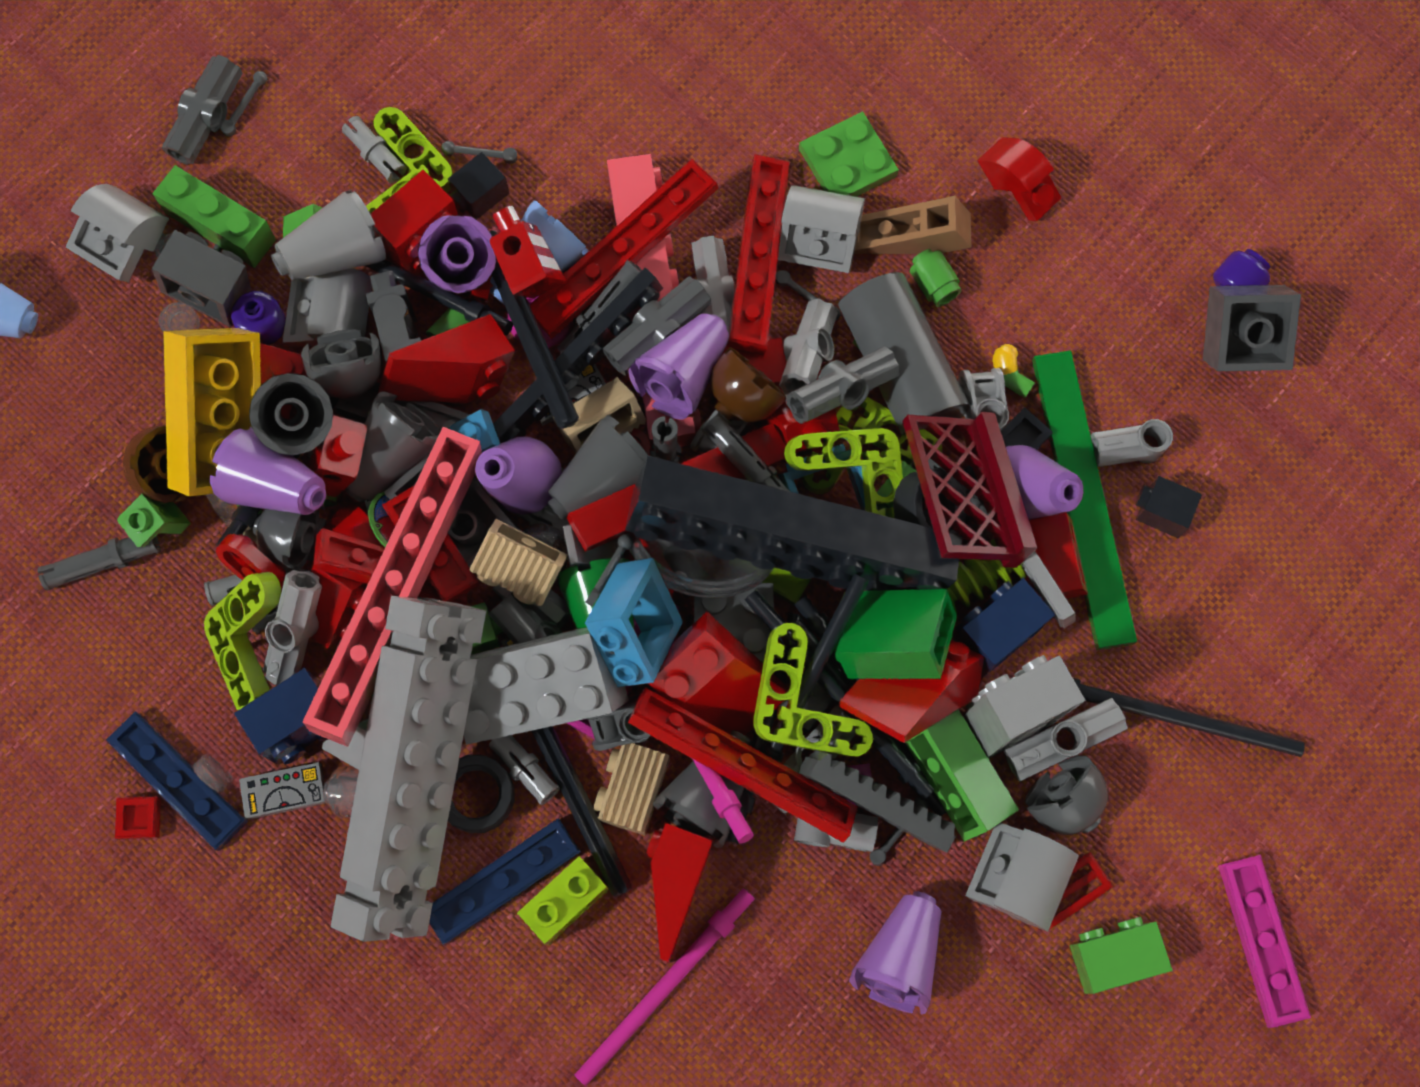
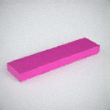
[1218,855,1311,1028]

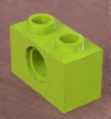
[517,856,609,946]

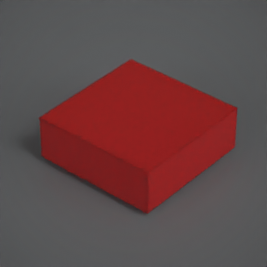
[115,796,161,840]

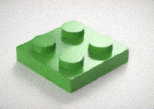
[799,111,899,197]

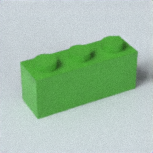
[152,165,276,268]
[905,709,1019,842]

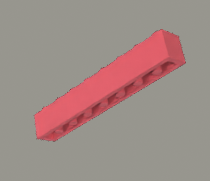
[607,154,702,451]
[303,427,482,747]

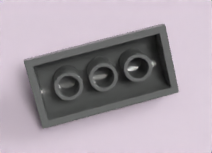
[838,272,970,435]

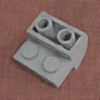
[66,184,169,283]
[778,185,866,273]
[283,268,372,348]
[965,823,1079,932]

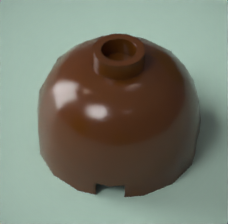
[709,347,787,422]
[122,425,189,503]

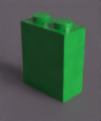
[835,589,957,679]

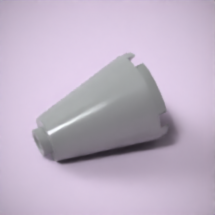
[271,189,386,280]

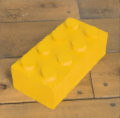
[163,328,261,496]

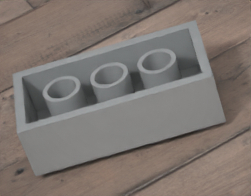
[463,627,629,745]
[963,655,1086,758]

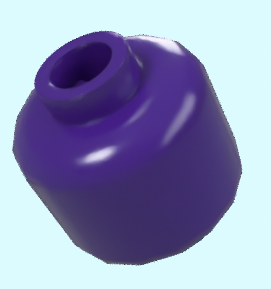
[1213,249,1270,286]
[231,291,286,345]

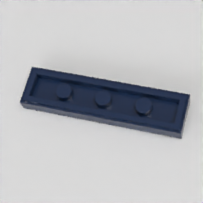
[106,711,248,851]
[429,818,581,945]

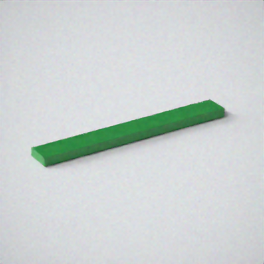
[1032,350,1137,651]

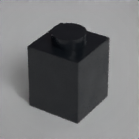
[448,152,509,220]
[1135,476,1202,538]

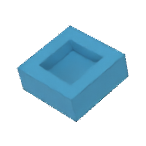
[450,409,500,453]

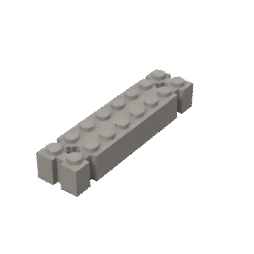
[331,596,486,942]

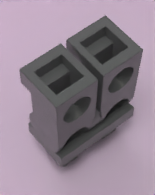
[366,271,421,363]

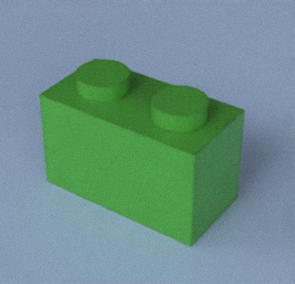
[1069,916,1173,994]

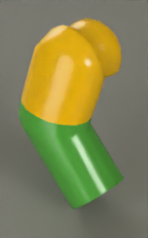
[992,344,1035,398]

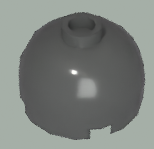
[301,329,383,401]
[253,504,326,573]
[1025,756,1108,835]

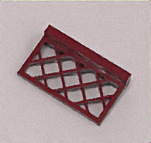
[902,412,1038,568]

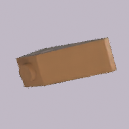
[854,196,972,254]

